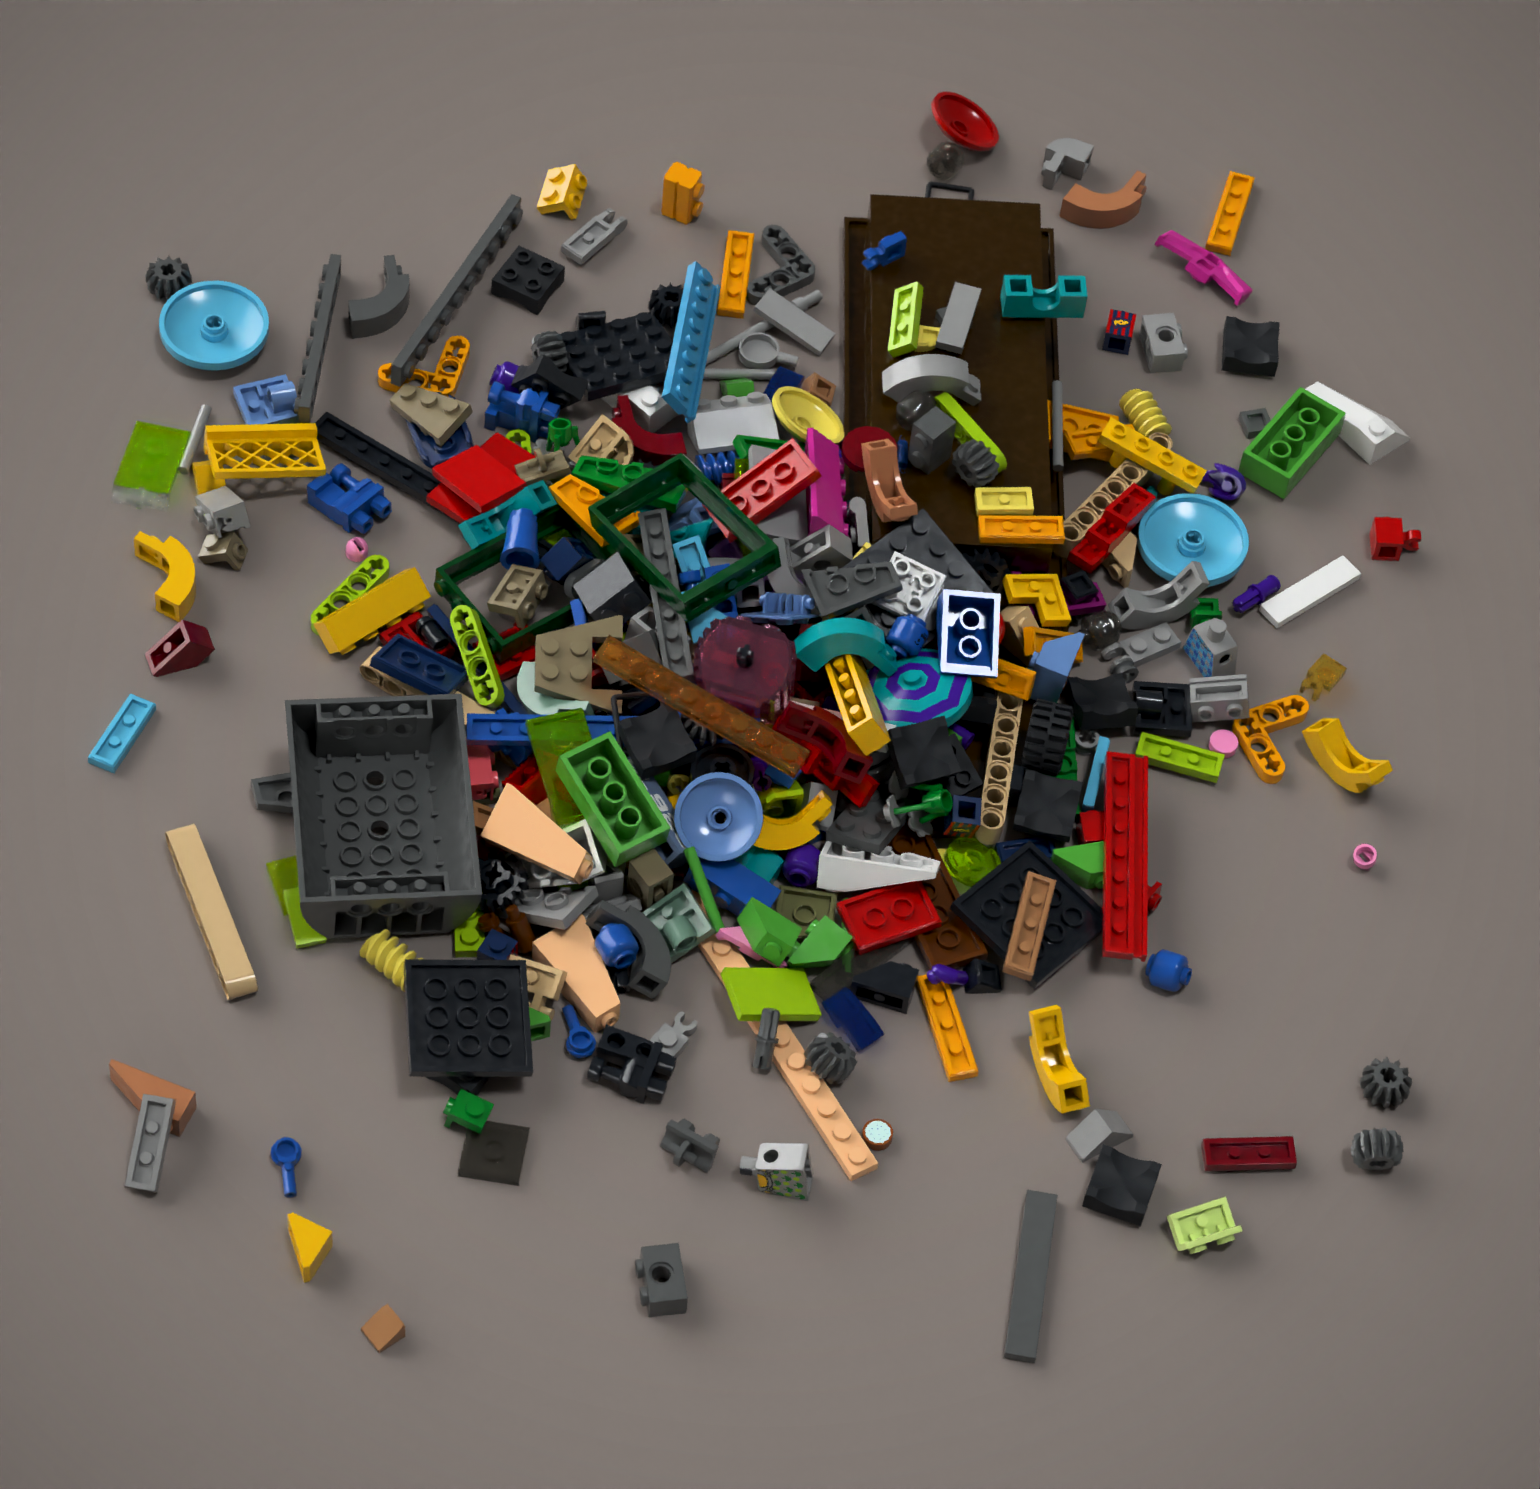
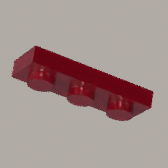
[1201,1136,1297,1171]

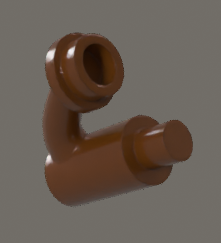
[478,905,536,953]

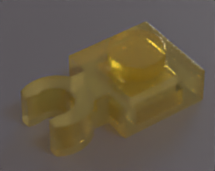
[1299,653,1347,701]

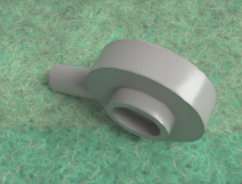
[738,332,799,369]

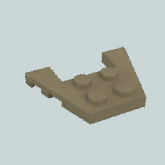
[534,615,623,716]

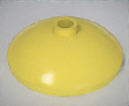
[772,386,844,445]

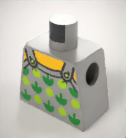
[740,1143,814,1201]

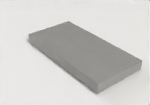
[748,444,808,546]

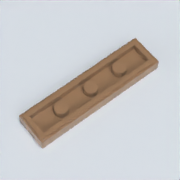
[1002,871,1057,981]

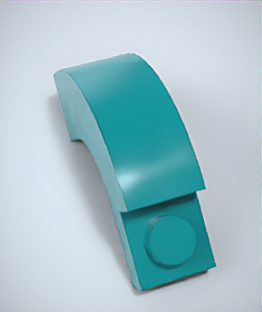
[458,480,557,549]
[794,618,898,677]

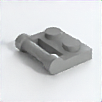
[844,497,870,557]

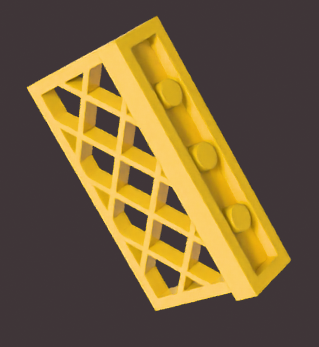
[204,423,326,479]

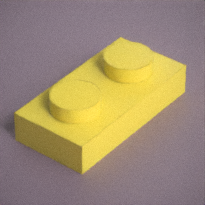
[974,487,1034,517]

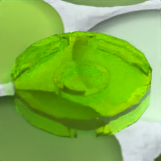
[944,837,1001,887]

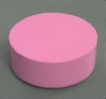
[1208,729,1238,759]

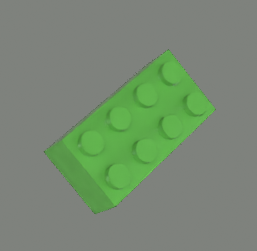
[1238,387,1346,499]
[555,731,671,867]

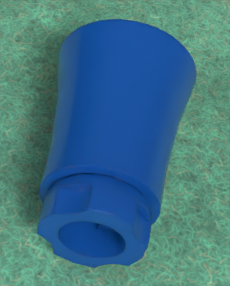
[500,508,540,570]

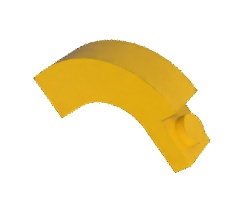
[134,531,196,622]
[1302,718,1393,793]
[754,790,833,850]
[1029,1005,1090,1114]

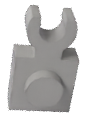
[649,1011,698,1058]

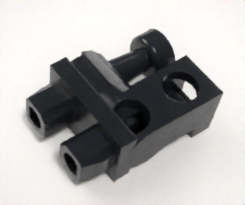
[587,1025,677,1104]

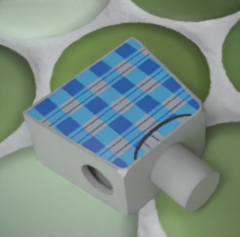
[1183,618,1238,677]

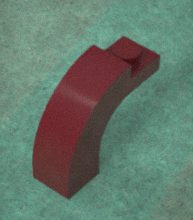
[611,395,687,466]
[777,701,873,785]

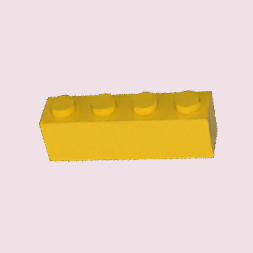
[313,567,431,655]

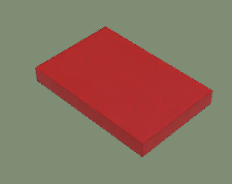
[432,445,527,514]
[836,881,942,955]

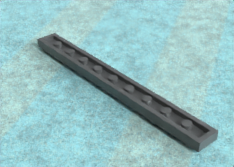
[391,194,523,387]

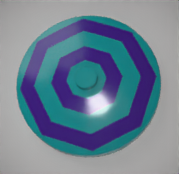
[866,648,973,727]

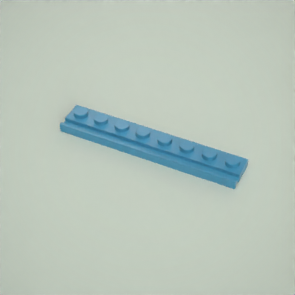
[662,261,721,423]

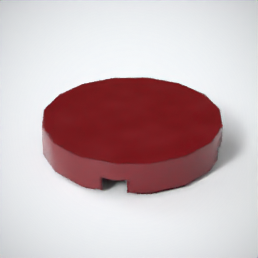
[841,426,898,475]

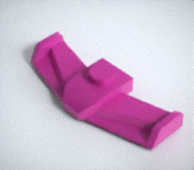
[1154,229,1253,306]

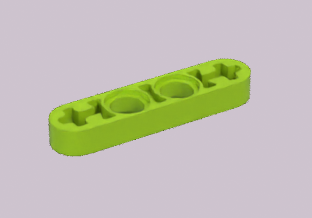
[931,392,1007,473]
[310,555,389,636]
[450,605,505,709]

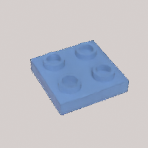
[233,374,299,425]

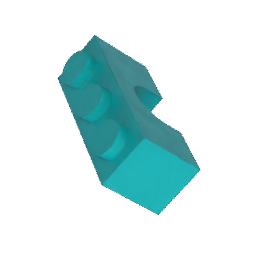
[1000,275,1088,318]

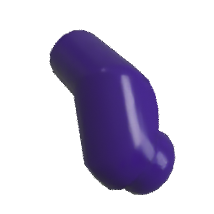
[927,964,968,985]

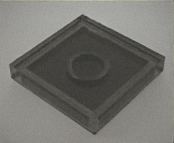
[458,1121,530,1186]

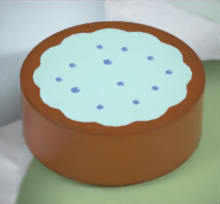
[862,1119,893,1151]

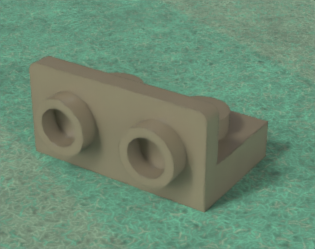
[487,564,548,628]

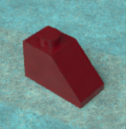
[145,619,215,677]

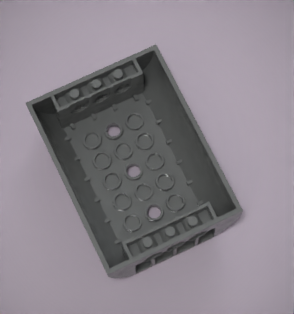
[285,694,482,938]

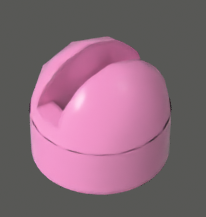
[346,537,368,562]
[1353,844,1377,870]

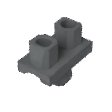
[660,1119,720,1172]

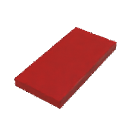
[426,432,535,524]
[702,438,822,543]

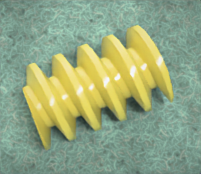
[1119,389,1172,437]
[359,929,423,992]

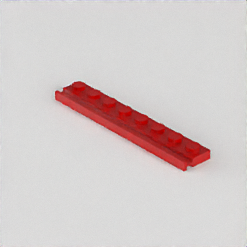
[1102,751,1148,961]

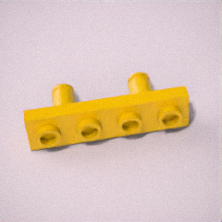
[1098,417,1207,496]

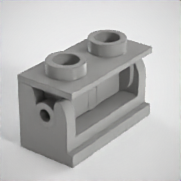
[194,486,250,538]
[1189,674,1250,722]

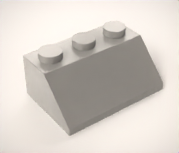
[687,392,780,455]

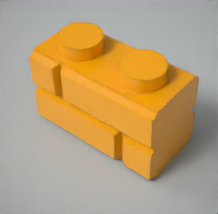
[661,162,705,225]

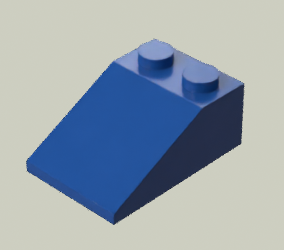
[936,589,1000,678]

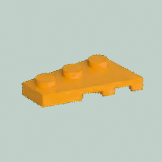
[549,474,640,548]

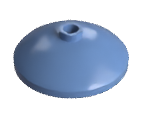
[674,772,763,862]

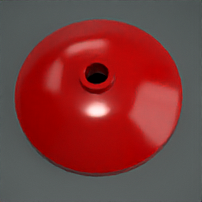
[931,91,999,151]

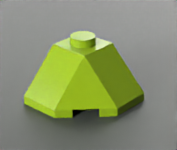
[757,780,804,819]

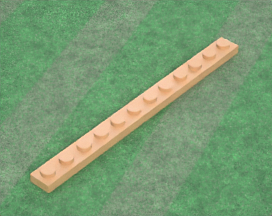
[691,890,878,1181]

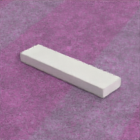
[1259,555,1361,629]

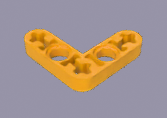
[378,336,470,397]
[1232,695,1309,784]

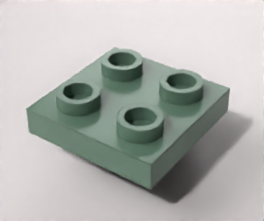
[642,883,716,963]

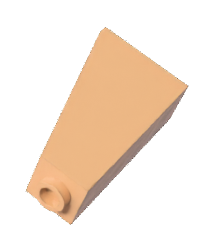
[480,783,593,885]
[532,913,621,1033]

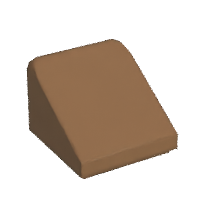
[801,372,836,407]
[361,1304,405,1353]

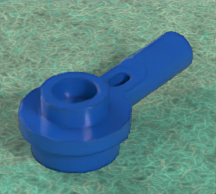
[562,1005,596,1058]
[271,1137,302,1198]

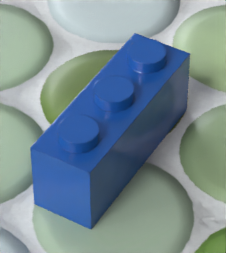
[683,857,782,916]

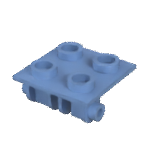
[740,592,819,625]

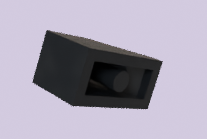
[849,961,919,1014]

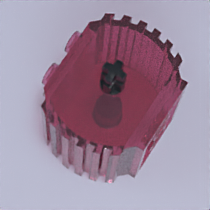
[694,616,797,730]

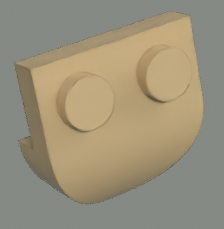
[568,414,634,465]

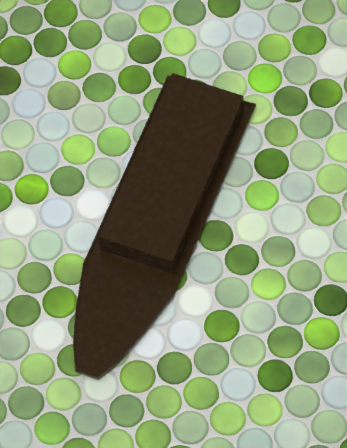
[843,194,1069,840]

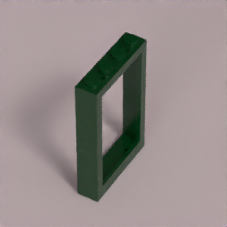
[588,453,781,623]
[434,504,640,663]

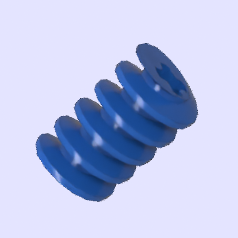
[694,451,749,488]

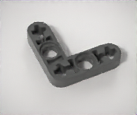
[747,225,815,305]

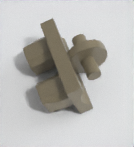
[514,448,571,486]

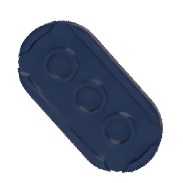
[405,392,474,468]

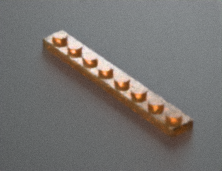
[593,635,810,778]

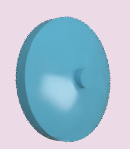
[159,280,269,371]
[1137,493,1249,587]

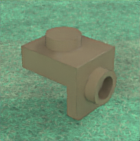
[198,531,248,570]

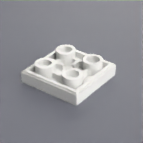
[871,551,946,621]

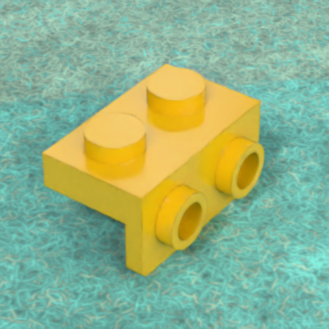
[536,164,587,220]

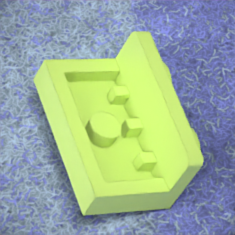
[1167,1197,1243,1254]

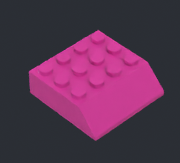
[804,428,848,536]

